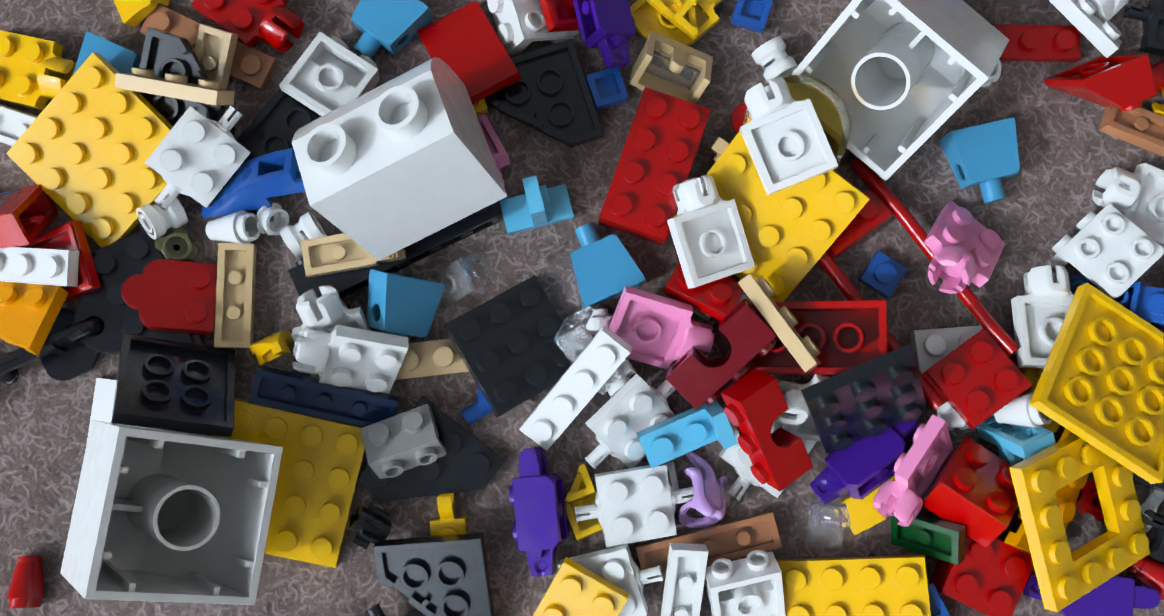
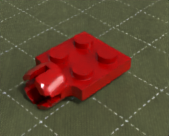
[191,0,304,52]

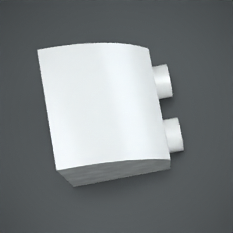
[785,0,1009,181]
[292,57,507,260]
[60,420,283,605]

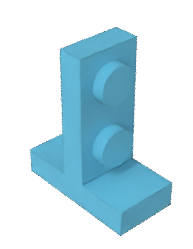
[499,176,574,235]
[636,400,738,468]
[977,417,1056,511]

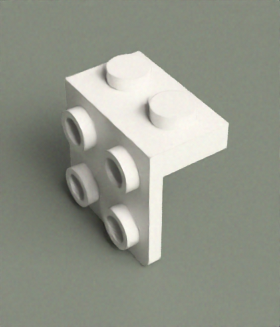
[487,0,579,57]
[1049,203,1164,298]

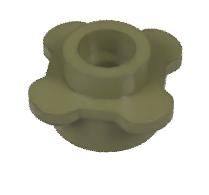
[155,228,198,261]

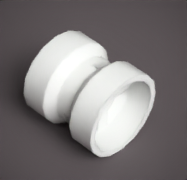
[751,36,798,84]
[136,194,188,239]
[279,211,327,259]

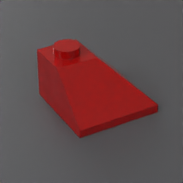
[1043,54,1157,111]

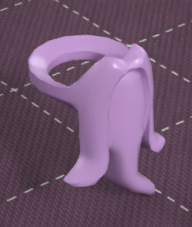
[678,451,728,528]

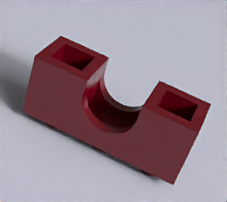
[666,298,777,410]

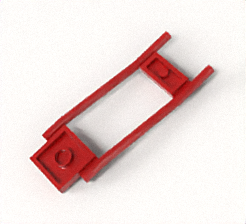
[817,158,1033,430]

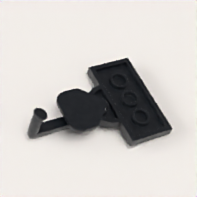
[0,230,206,385]

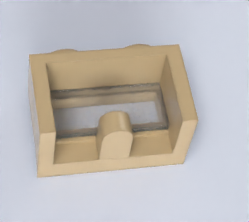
[630,30,713,104]

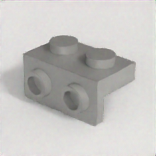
[361,403,446,479]

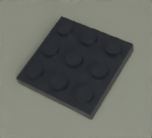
[444,275,581,418]
[111,333,235,438]
[801,344,927,454]

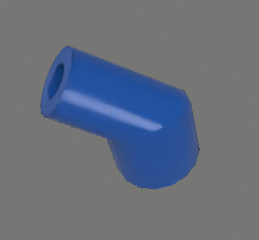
[461,384,492,425]

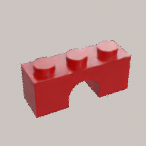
[721,369,813,491]

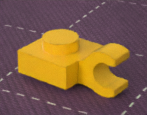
[429,493,467,536]

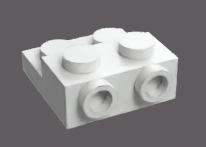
[279,32,380,116]
[705,550,786,616]

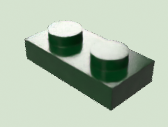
[891,513,966,565]

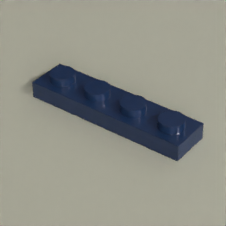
[248,365,399,428]

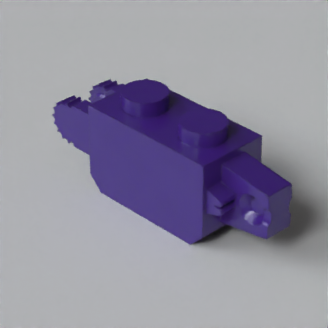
[573,0,636,69]
[810,419,919,505]
[509,446,569,577]
[1023,572,1161,616]

